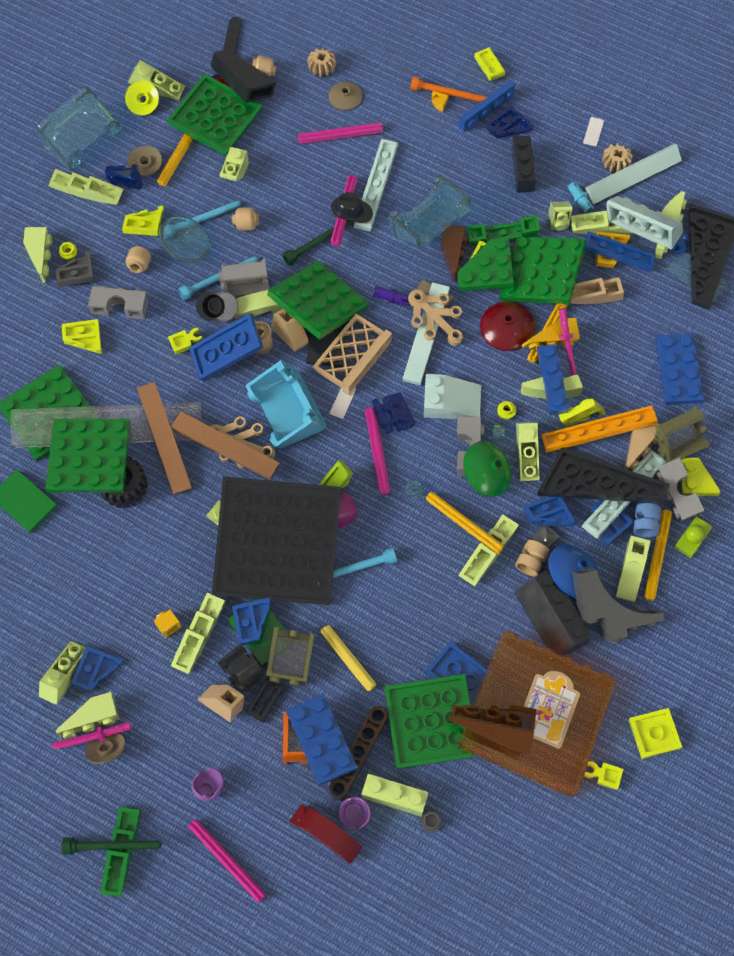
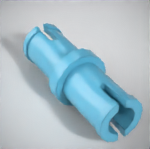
[567,181,595,214]

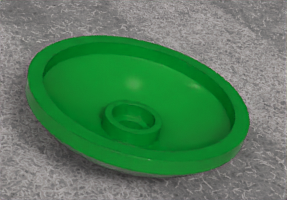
[463,441,512,497]

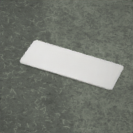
[583,117,604,146]
[330,388,356,419]

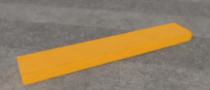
[541,405,658,453]

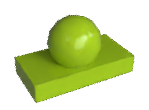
[319,460,353,489]
[674,516,712,559]

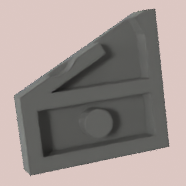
[56,251,94,287]

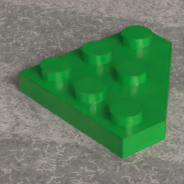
[457,238,514,291]

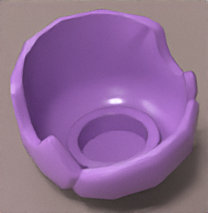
[192,767,224,801]
[339,797,371,829]

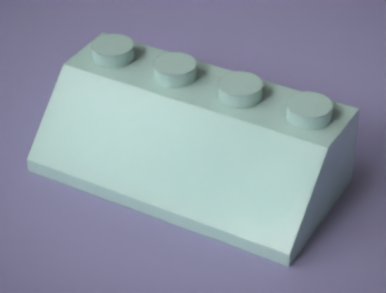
[606,196,683,250]

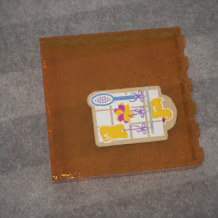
[457,631,617,798]

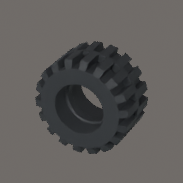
[101,456,148,508]

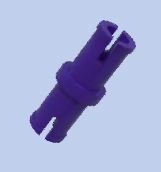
[373,286,409,307]

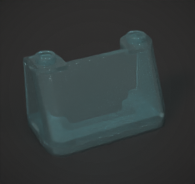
[37,87,121,171]
[388,175,471,247]

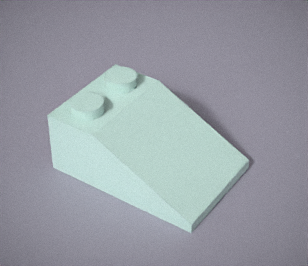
[424,374,481,419]

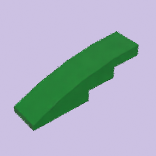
[100,807,141,897]

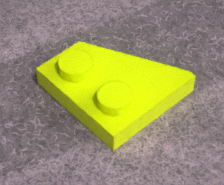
[61,319,102,354]
[559,398,606,426]
[680,458,720,496]

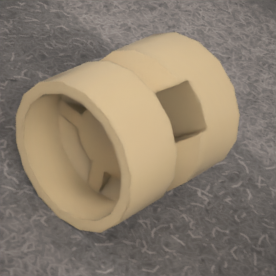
[255,321,273,354]
[515,540,550,577]

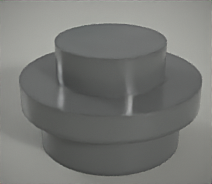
[421,811,442,833]

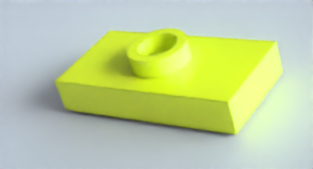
[474,47,505,82]

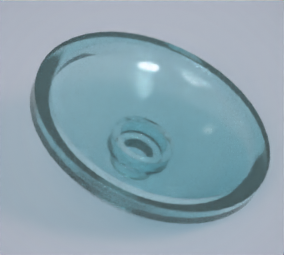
[159,216,211,263]

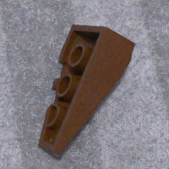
[449,705,537,753]

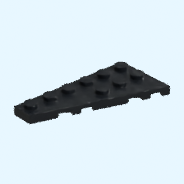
[689,203,734,310]
[537,448,670,503]

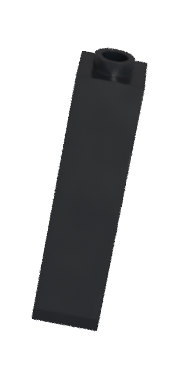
[211,49,276,103]

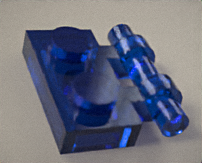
[372,392,416,434]

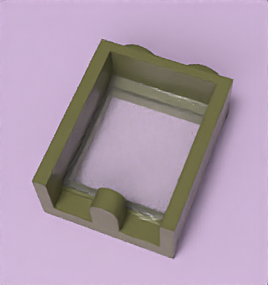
[655,406,710,462]
[265,627,314,686]

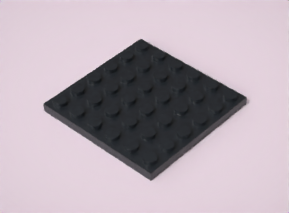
[212,476,341,605]

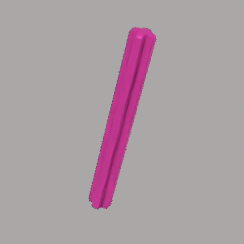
[298,122,383,144]
[331,175,357,247]
[365,407,391,495]
[189,819,266,902]

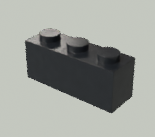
[511,136,536,193]

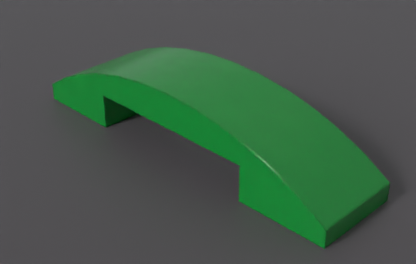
[466,215,540,245]

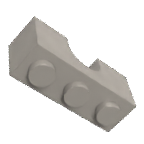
[88,286,149,320]
[457,417,484,477]
[656,457,704,522]

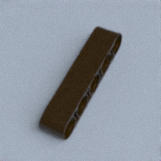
[329,706,387,801]

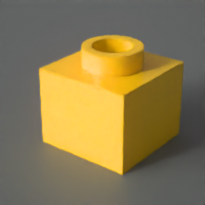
[154,610,181,639]

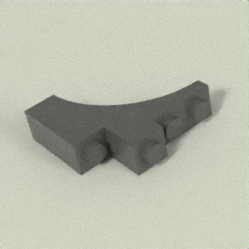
[572,567,664,642]

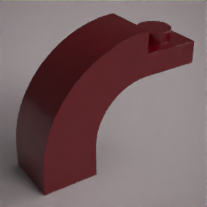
[289,804,363,864]

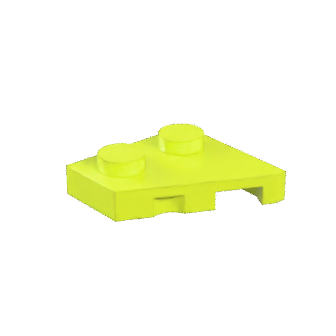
[122,206,164,236]

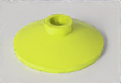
[125,81,159,116]

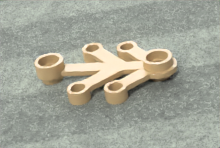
[408,290,463,346]
[210,417,276,469]

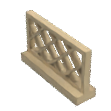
[313,314,392,395]

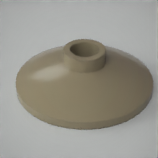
[329,82,362,111]
[127,146,162,176]
[85,733,125,764]

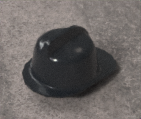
[331,192,373,223]
[196,291,238,321]

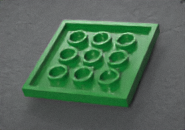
[167,74,263,156]
[499,237,587,304]
[267,260,370,340]
[0,364,100,462]
[45,419,131,493]
[384,674,479,769]

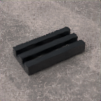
[245,678,284,724]

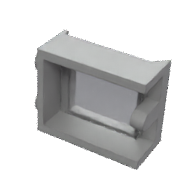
[219,258,269,297]

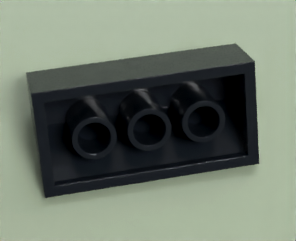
[515,569,592,661]

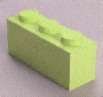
[362,774,428,817]

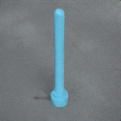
[160,201,241,240]
[178,256,258,301]
[333,548,397,578]

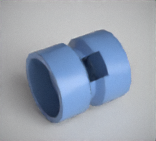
[633,503,662,538]

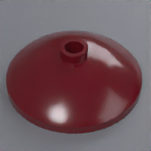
[480,301,535,351]

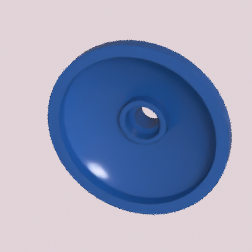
[548,544,600,598]

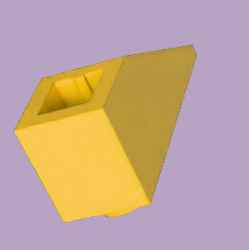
[522,318,580,350]

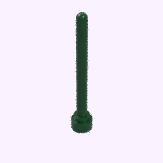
[282,220,354,266]
[62,837,162,855]

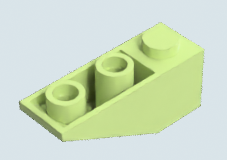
[128,60,185,100]
[23,227,52,283]
[516,422,540,481]
[615,536,650,603]
[39,641,86,705]
[56,692,120,739]

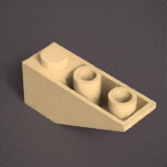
[624,424,660,470]

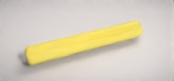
[320,625,376,692]

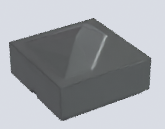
[531,525,560,549]

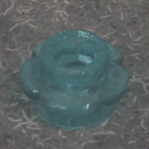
[491,423,505,442]
[404,480,423,499]

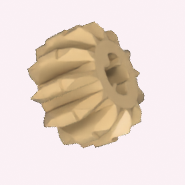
[307,48,336,77]
[602,143,633,172]

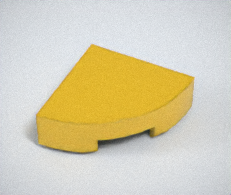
[432,91,449,112]

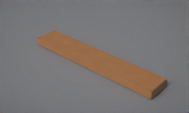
[137,382,192,495]
[171,411,280,481]

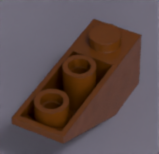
[440,223,468,282]

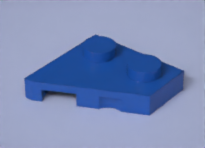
[524,497,575,526]
[591,500,634,547]
[232,597,271,646]
[71,646,123,692]

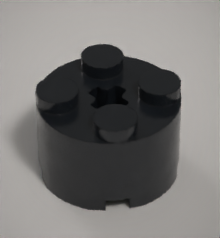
[217,644,265,693]

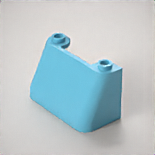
[245,360,327,449]

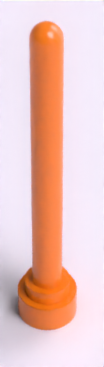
[410,76,487,102]

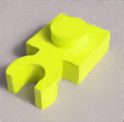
[168,328,203,355]
[584,761,623,790]

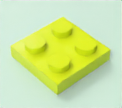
[629,708,682,759]

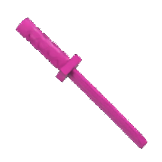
[559,308,577,376]
[51,722,132,749]

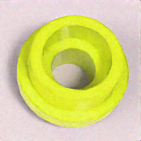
[59,242,77,260]
[497,401,516,420]

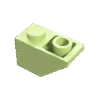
[220,147,249,181]
[549,201,572,231]

